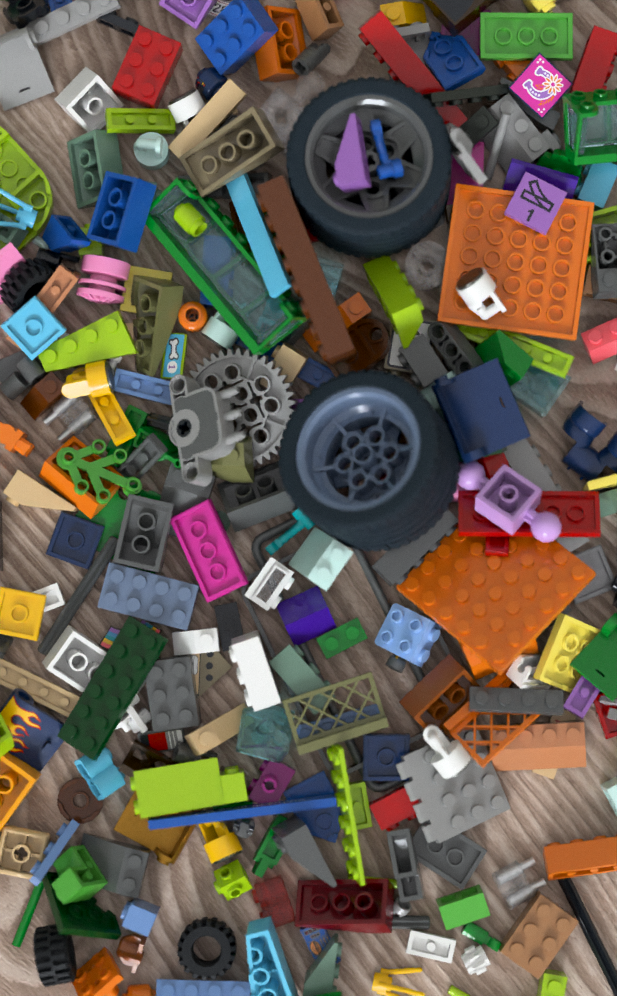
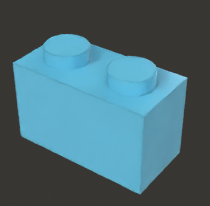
[574,162,617,211]

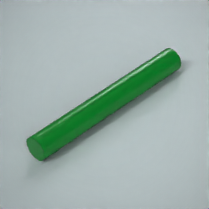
[12,880,44,947]

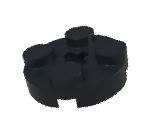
[3,0,49,29]

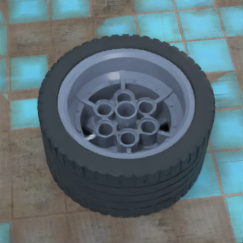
[278,370,460,552]

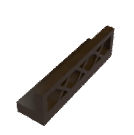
[118,739,204,812]

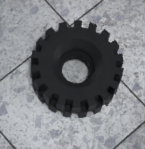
[0,258,54,313]

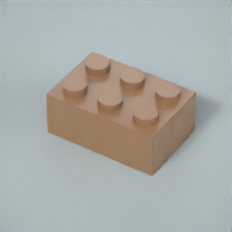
[499,890,579,980]

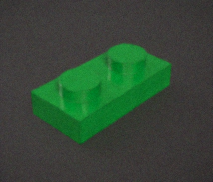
[316,617,368,659]

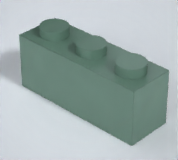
[268,643,336,715]

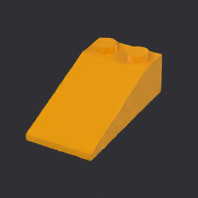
[0,752,42,832]

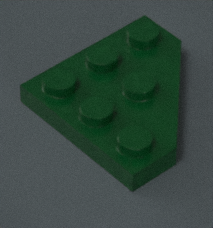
[42,871,122,940]

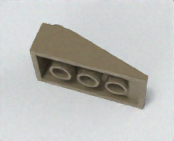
[179,106,285,197]

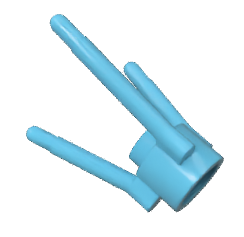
[0,188,38,230]

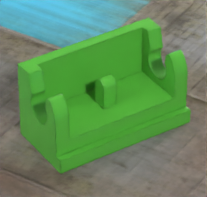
[436,885,490,930]

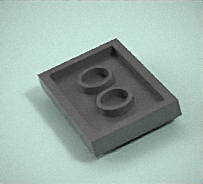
[412,821,487,890]

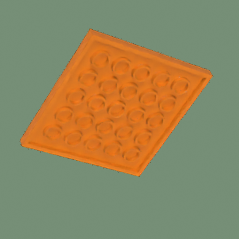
[437,183,595,341]
[396,524,596,675]

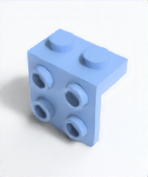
[375,603,442,668]

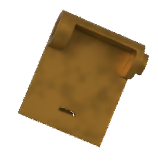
[113,791,196,866]

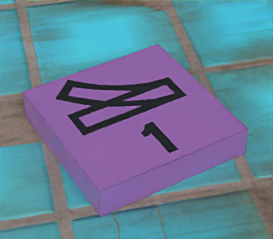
[504,172,567,235]

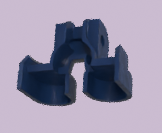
[561,400,617,482]

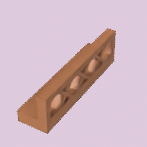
[6,263,81,351]

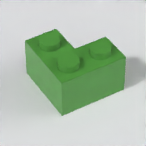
[51,845,108,904]

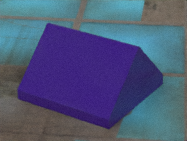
[277,585,337,646]

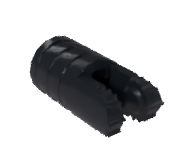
[36,248,80,272]

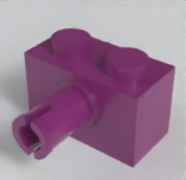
[247,755,296,803]

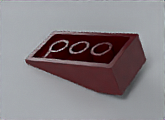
[294,878,395,933]

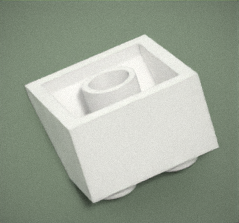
[54,67,124,133]

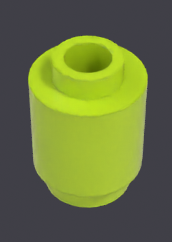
[173,203,207,237]

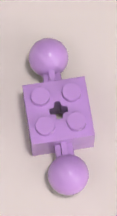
[458,461,562,542]

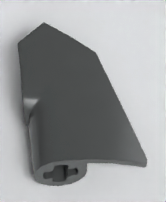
[0,351,49,400]

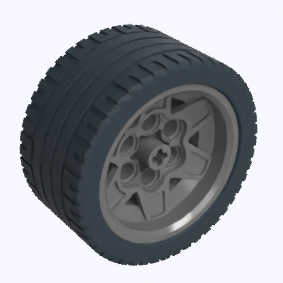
[286,77,452,258]

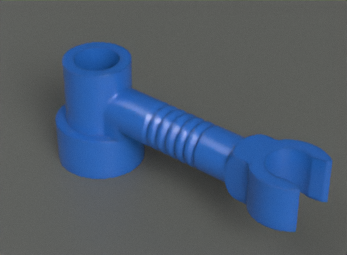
[369,119,404,180]

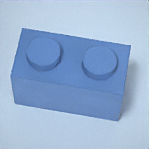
[120,898,160,937]

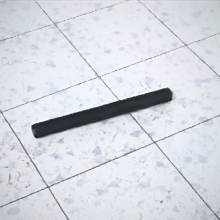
[558,878,617,996]

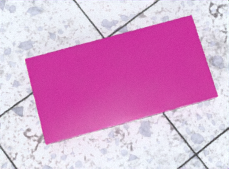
[171,499,249,603]

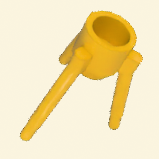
[372,967,425,996]

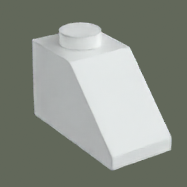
[172,627,220,656]

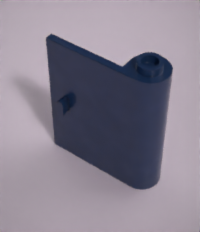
[431,358,531,464]

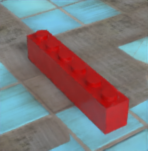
[358,10,468,127]

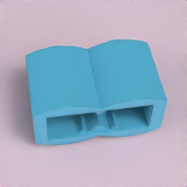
[74,747,126,801]

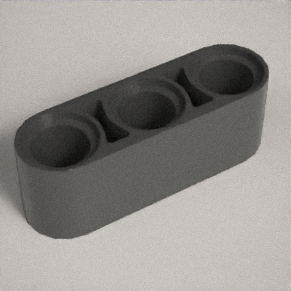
[428,321,484,375]

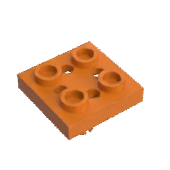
[72,947,124,996]

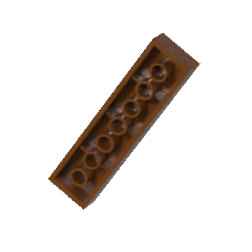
[255,175,357,367]

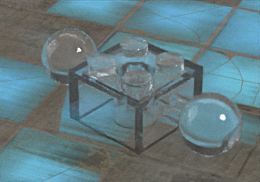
[251,71,325,171]

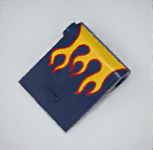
[0,688,64,771]

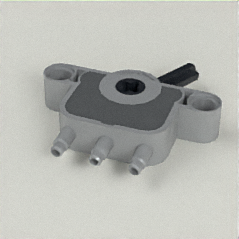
[146,374,246,487]

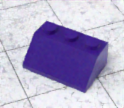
[501,158,579,199]

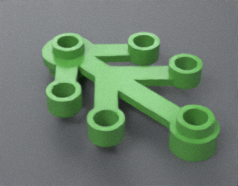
[56,439,142,504]

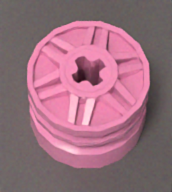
[76,255,131,305]

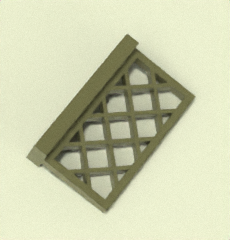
[282,671,389,755]

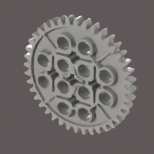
[189,348,298,467]

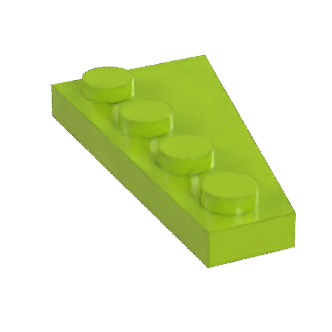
[38,311,139,373]

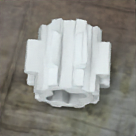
[461,944,490,976]

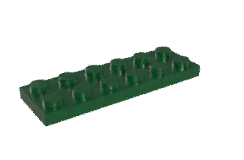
[57,616,168,761]

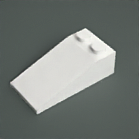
[42,625,146,694]

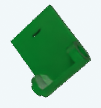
[570,613,617,701]

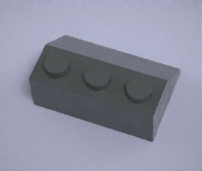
[217,461,297,532]

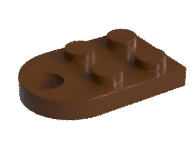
[318,318,391,377]

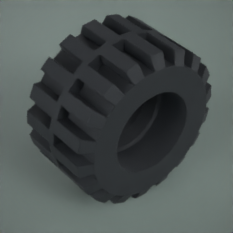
[177,917,237,981]
[33,924,76,987]

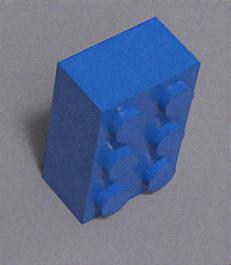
[195,0,279,76]
[86,171,157,253]

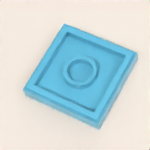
[0,295,67,360]

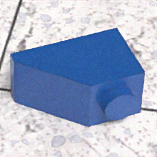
[42,214,91,253]

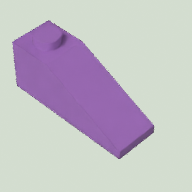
[333,113,372,193]

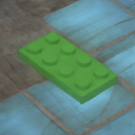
[480,12,573,61]

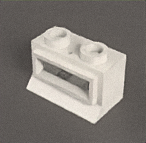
[245,557,295,611]

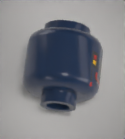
[195,67,228,101]

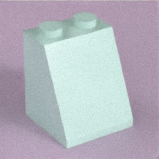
[288,527,354,591]

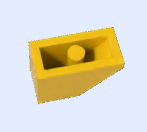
[379,1,427,27]

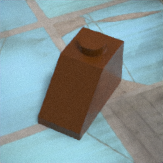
[20,371,64,421]

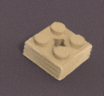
[0,825,50,879]

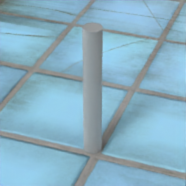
[484,112,511,180]

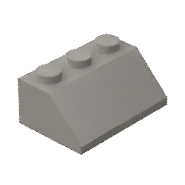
[481,93,551,173]

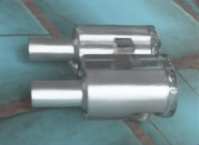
[43,395,98,443]
[492,857,547,910]

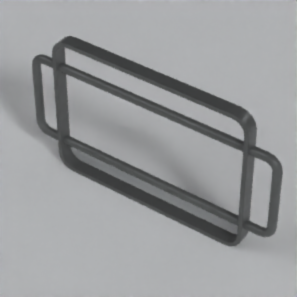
[241,517,452,793]

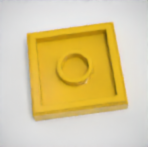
[0,586,47,641]

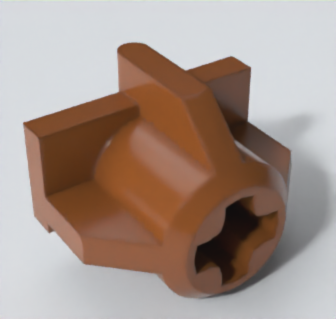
[116,933,147,973]

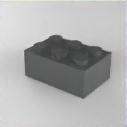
[145,654,202,732]

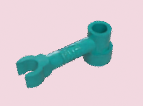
[265,509,316,556]

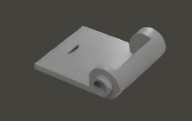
[0,27,55,111]

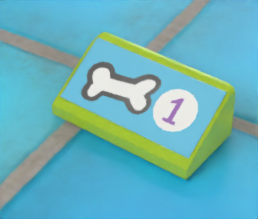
[160,333,188,379]

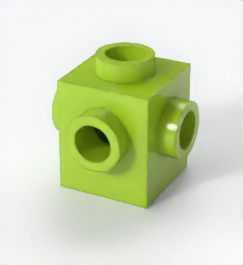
[213,859,253,901]

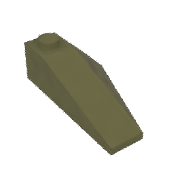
[131,275,184,376]
[168,437,255,483]

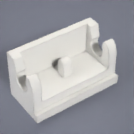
[506,654,550,689]

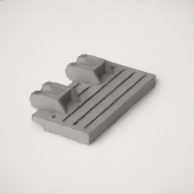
[446,122,488,185]

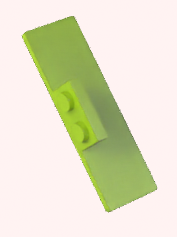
[327,743,372,886]

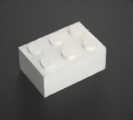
[229,630,281,712]

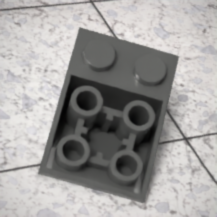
[591,223,617,299]

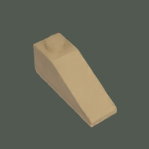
[3,470,78,512]
[184,703,255,757]

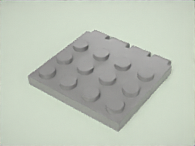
[395,723,511,843]

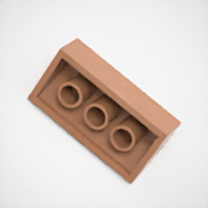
[492,720,586,771]

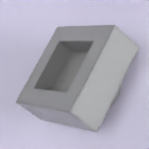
[541,129,561,153]

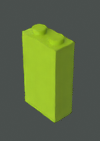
[130,757,225,819]

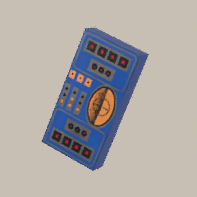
[300,927,341,963]

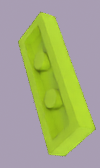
[105,108,176,134]

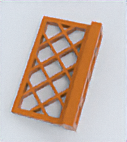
[443,665,540,768]

